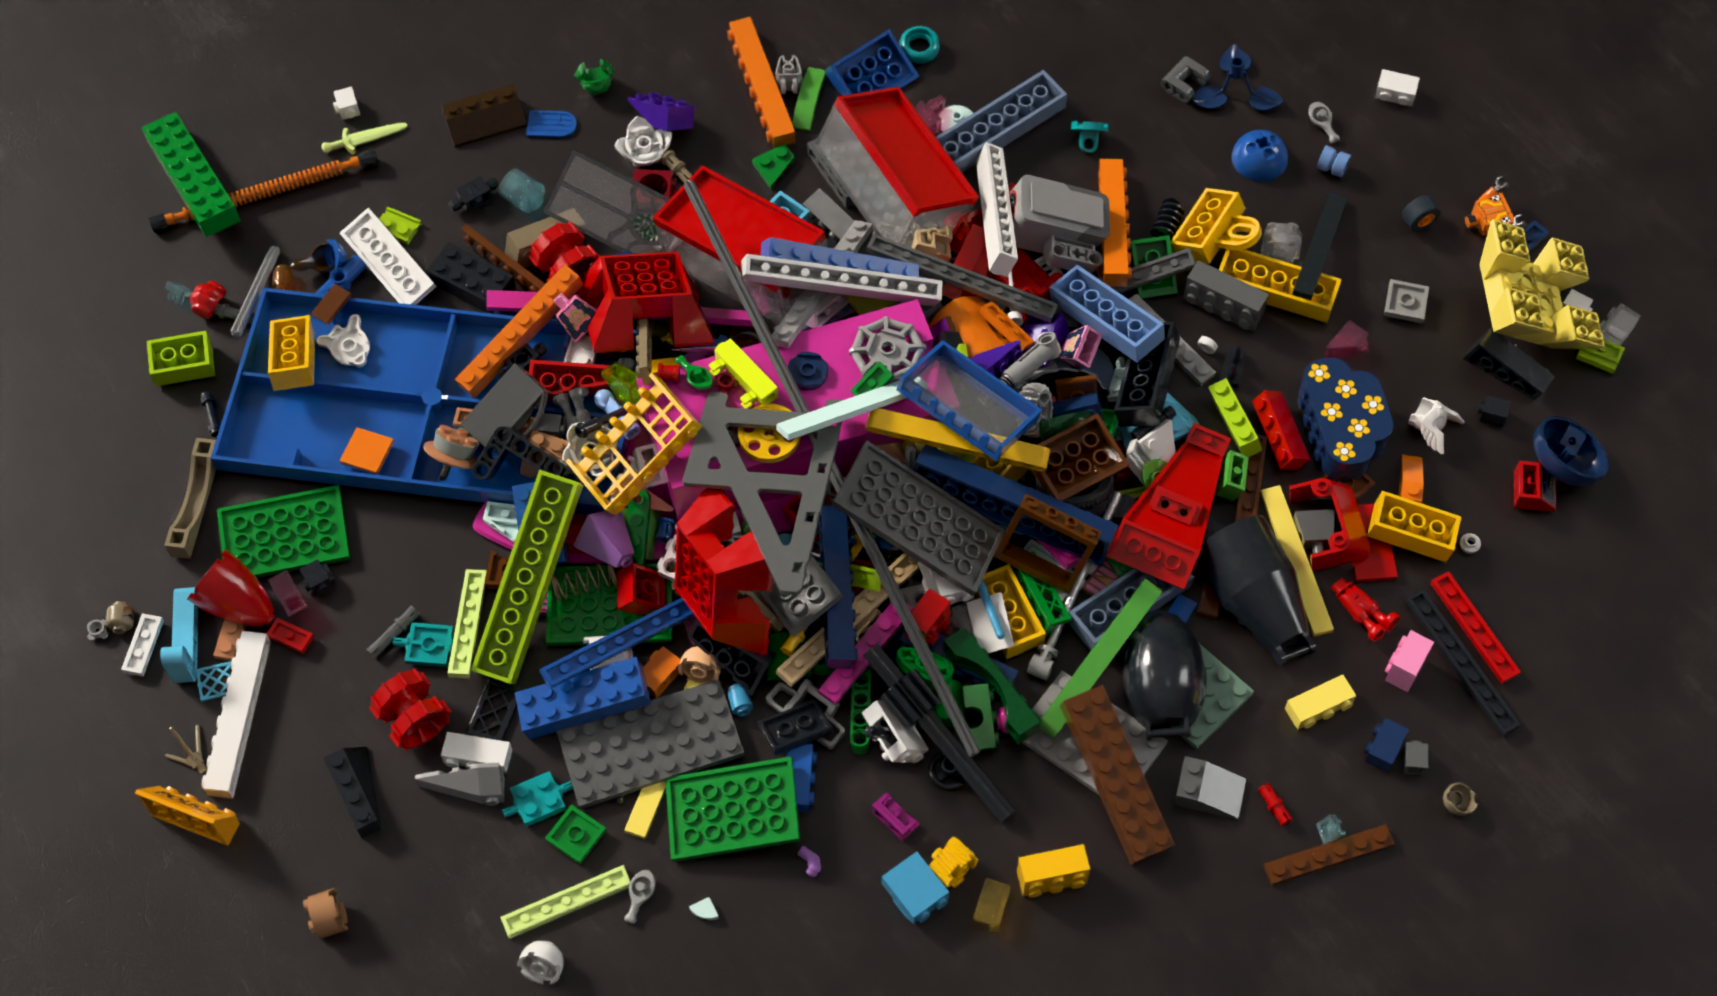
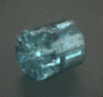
[499,168,546,214]

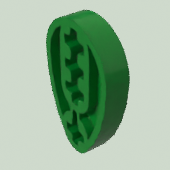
[896,647,954,689]

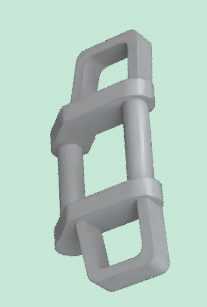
[766,678,845,749]

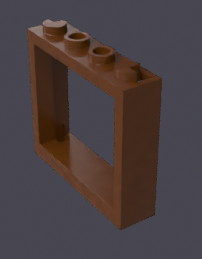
[994,494,1102,594]

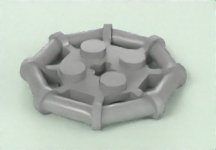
[849,316,926,384]

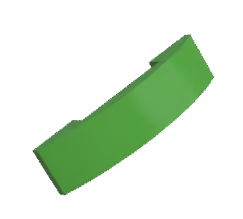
[792,67,826,132]

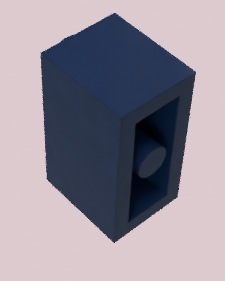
[1364,718,1409,772]

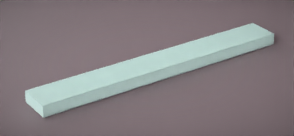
[776,377,927,440]

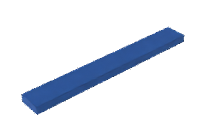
[540,598,695,689]

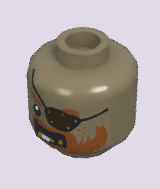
[106,601,135,634]

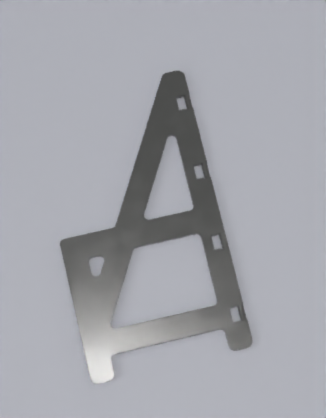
[682,392,843,595]

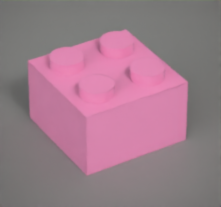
[1385,630,1434,692]

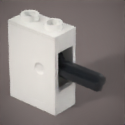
[862,700,929,763]

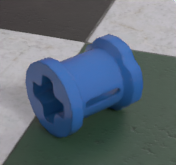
[655,517,676,543]

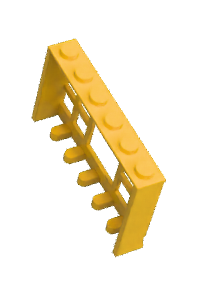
[566,373,703,516]

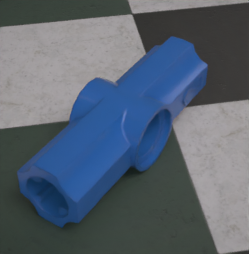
[315,255,367,295]

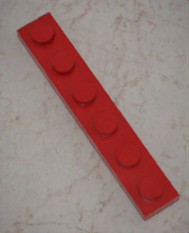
[1430,571,1521,684]

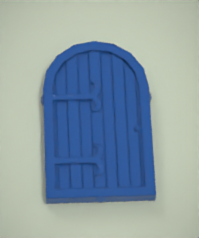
[526,110,577,138]

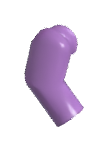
[798,846,821,877]

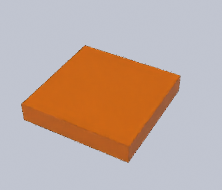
[340,427,394,475]

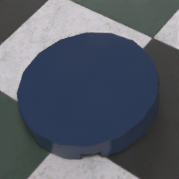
[788,352,828,391]

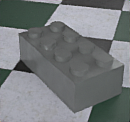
[1183,260,1269,332]

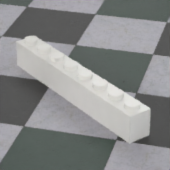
[202,631,271,799]

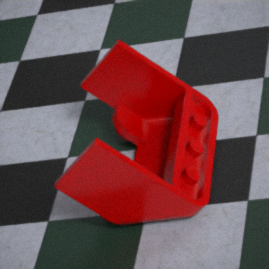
[1289,478,1370,572]

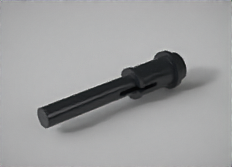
[575,407,628,438]

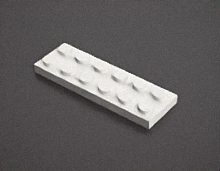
[340,208,437,305]

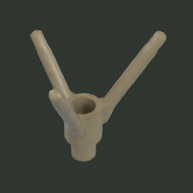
[165,725,208,775]

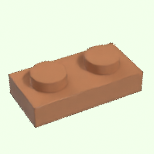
[213,620,246,661]

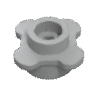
[87,619,109,641]

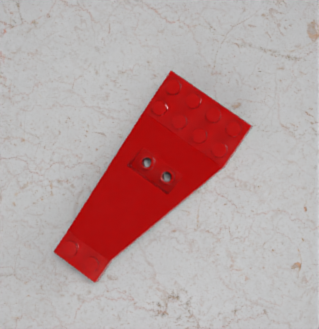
[1106,423,1231,590]

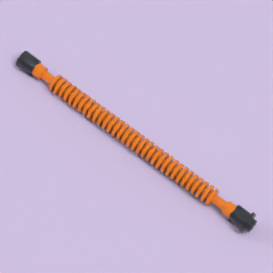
[149,148,379,232]

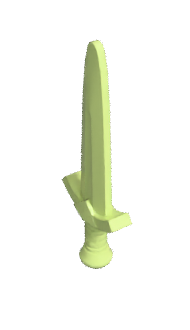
[322,123,407,155]

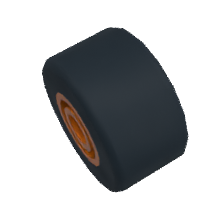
[1402,195,1441,232]

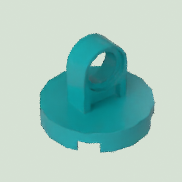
[1071,121,1109,153]

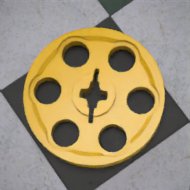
[738,404,801,463]

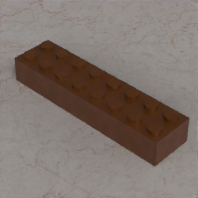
[1060,685,1175,865]

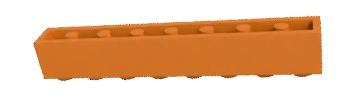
[727,17,796,148]
[1098,159,1132,287]
[455,264,583,399]

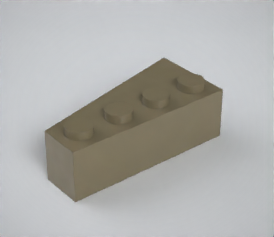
[505,208,586,269]

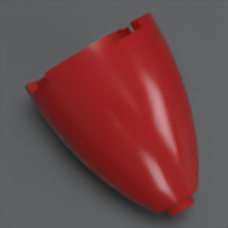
[187,549,275,627]

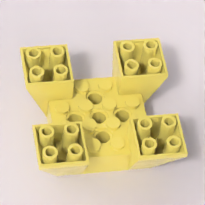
[1480,219,1605,349]

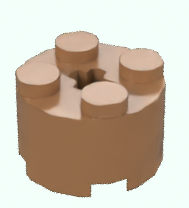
[303,888,348,939]

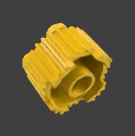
[928,837,978,888]

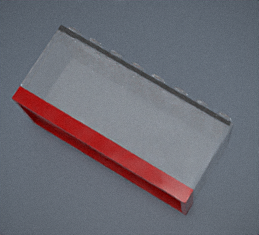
[814,87,979,248]
[652,165,828,325]

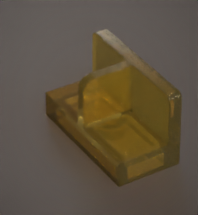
[973,878,1011,933]

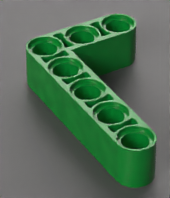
[811,656,871,755]

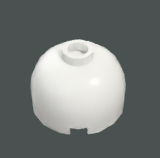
[517,941,564,984]

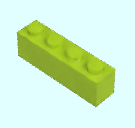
[1208,378,1263,457]

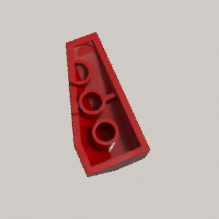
[942,224,988,300]

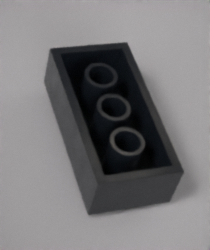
[426,242,516,314]

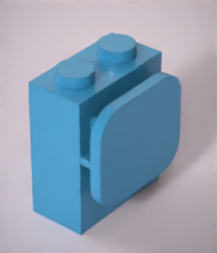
[882,852,949,925]

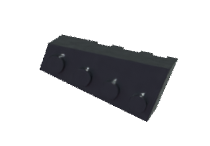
[687,619,777,697]

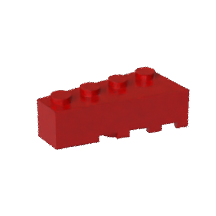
[529,360,614,403]

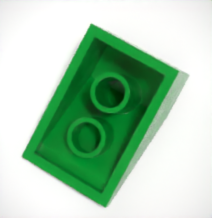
[1129,235,1178,299]

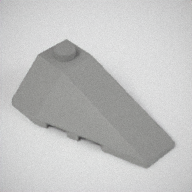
[415,763,505,806]

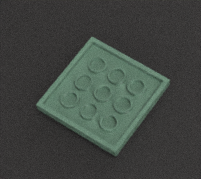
[1171,644,1254,750]

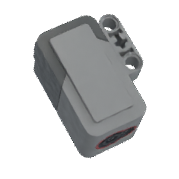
[1009,175,1110,274]

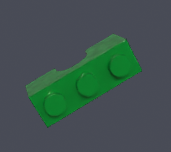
[961,683,999,751]

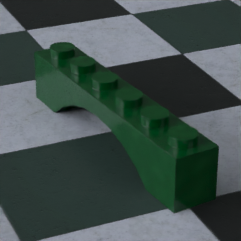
[943,627,1041,744]

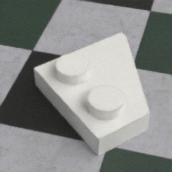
[1137,419,1176,463]

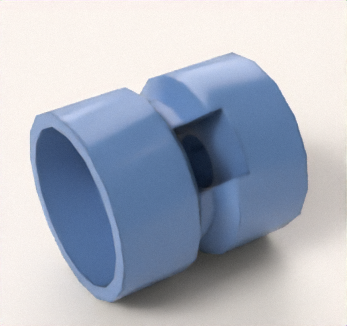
[1316,145,1351,178]

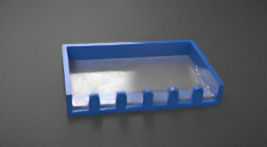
[896,340,1042,461]

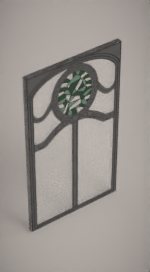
[543,149,674,254]

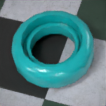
[899,26,940,64]

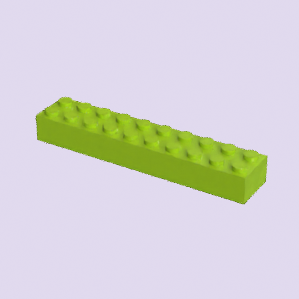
[471,470,583,684]

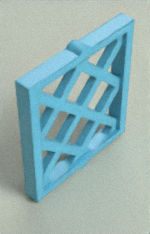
[196,661,231,702]

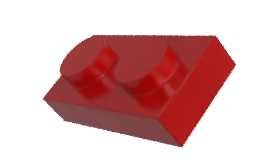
[267,618,314,654]

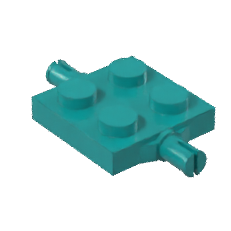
[393,623,454,667]
[502,771,574,827]

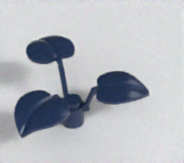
[1193,44,1283,111]

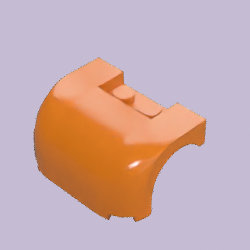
[928,296,1023,359]

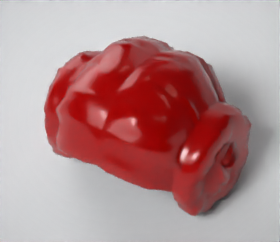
[190,281,227,319]

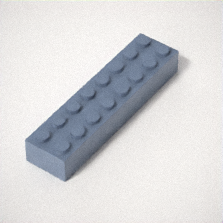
[936,70,1067,173]

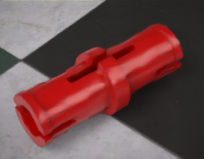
[1258,783,1293,827]

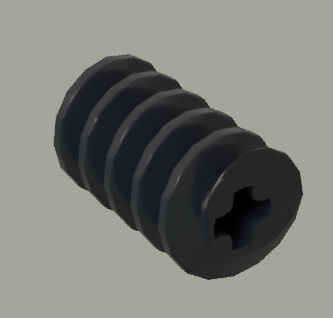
[1150,198,1185,240]

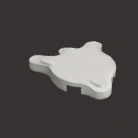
[316,314,370,367]

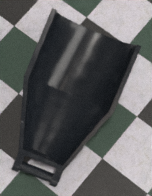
[1196,515,1316,666]

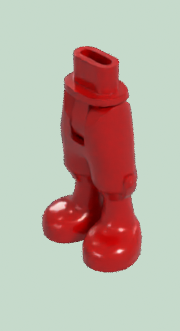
[1331,578,1401,642]

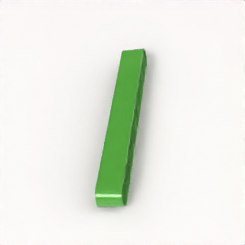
[1039,578,1162,738]

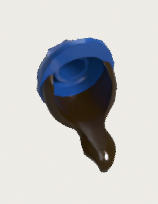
[290,239,347,273]

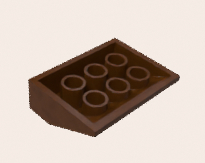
[1031,413,1129,501]

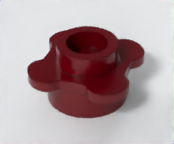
[714,372,739,394]

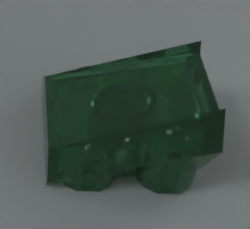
[1040,410,1091,441]

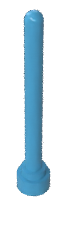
[978,579,1005,640]

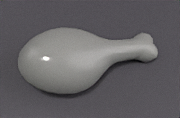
[1309,102,1340,144]
[624,870,656,924]

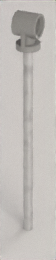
[1027,491,1122,681]

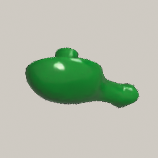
[675,355,713,391]

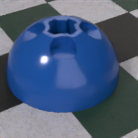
[1232,130,1288,181]

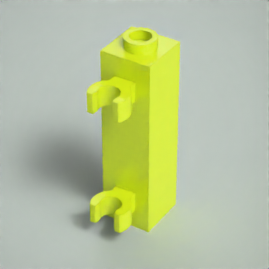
[709,338,779,409]

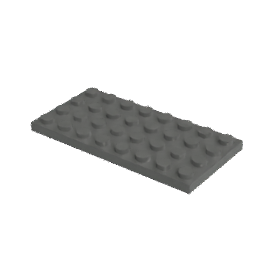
[832,441,1005,596]
[556,679,745,809]

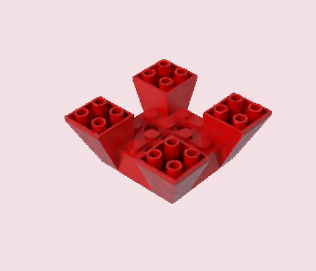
[578,252,714,353]
[675,488,773,655]

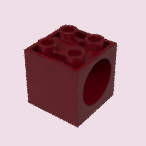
[630,169,678,224]

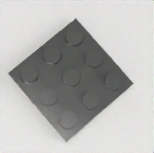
[759,554,844,637]

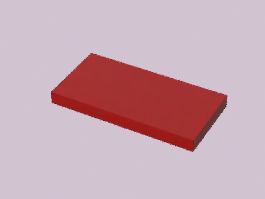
[1352,504,1398,583]

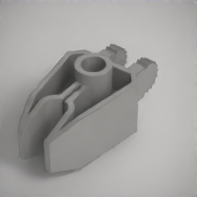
[775,55,802,94]

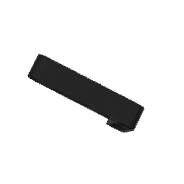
[472,426,584,485]

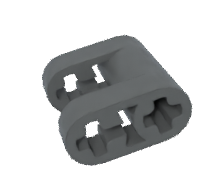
[1160,57,1211,103]

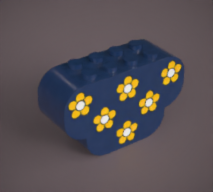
[1297,358,1393,483]

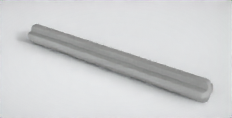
[231,246,280,337]

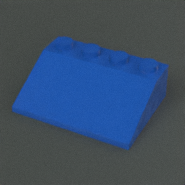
[824,29,919,96]

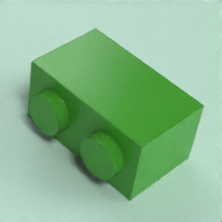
[1215,450,1249,501]

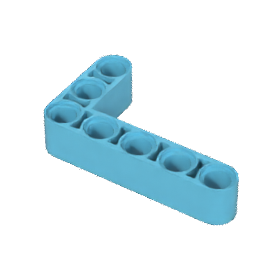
[160,587,199,683]

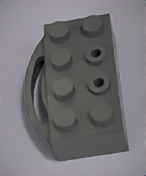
[460,363,550,452]

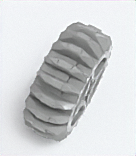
[1016,383,1054,438]

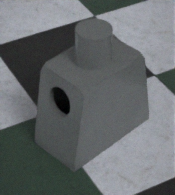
[1293,509,1335,554]

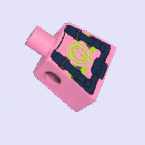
[553,293,597,343]
[1059,325,1103,369]

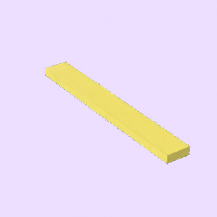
[1260,485,1334,637]
[624,679,702,839]

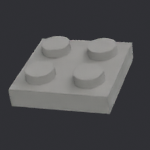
[1383,279,1429,323]

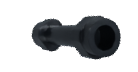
[200,392,221,438]
[1131,406,1176,440]

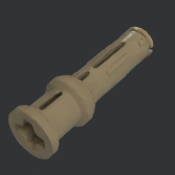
[660,150,692,183]

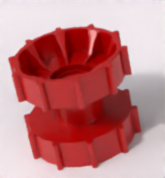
[528,221,600,294]
[369,668,452,751]

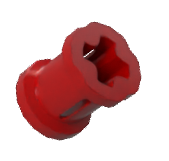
[657,363,680,382]

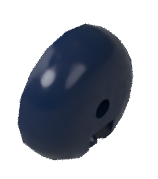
[1533,416,1609,487]

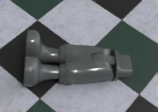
[552,387,595,449]

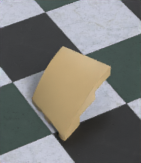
[912,225,953,280]

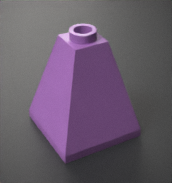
[573,511,634,568]

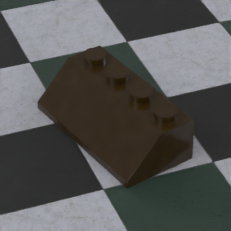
[441,84,527,147]

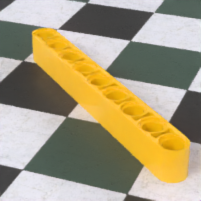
[865,408,1050,471]

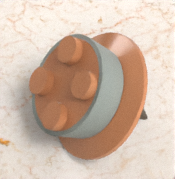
[423,425,479,481]

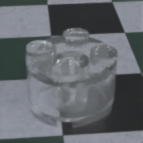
[1260,222,1303,264]

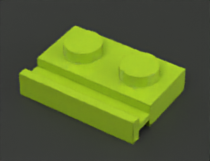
[379,206,422,245]
[1576,339,1625,374]

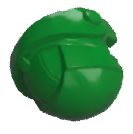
[574,59,615,95]

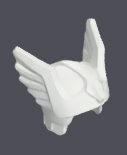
[1408,397,1465,454]

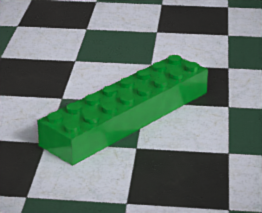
[141,112,241,238]

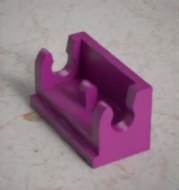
[872,792,920,842]

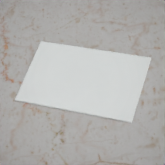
[967,592,1014,653]

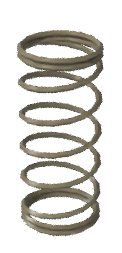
[551,563,617,602]

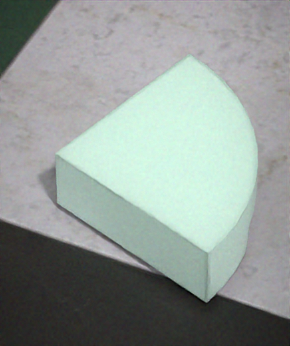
[689,897,719,920]

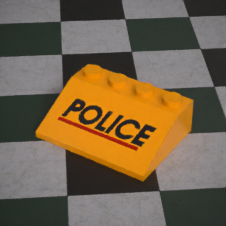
[135,786,240,846]

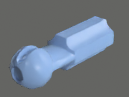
[594,389,641,440]

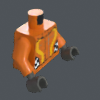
[1465,176,1527,235]

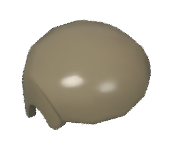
[1443,782,1478,816]

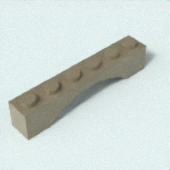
[164,438,217,559]

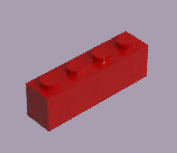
[1252,390,1310,470]

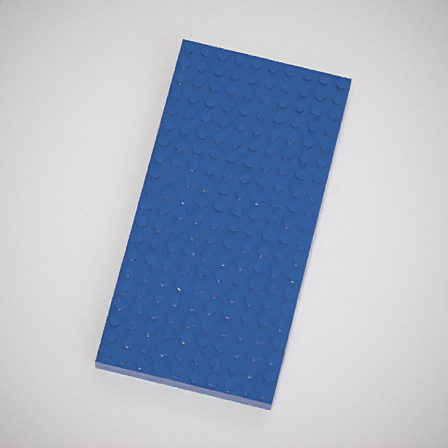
[211,288,639,515]

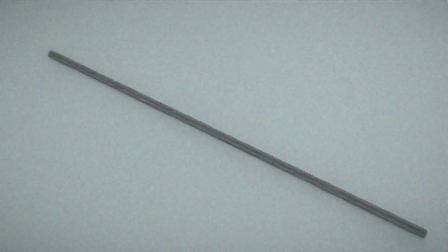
[684,180,980,757]

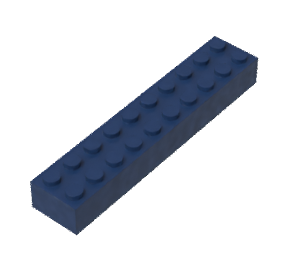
[914,444,1118,567]

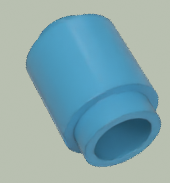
[727,683,753,716]

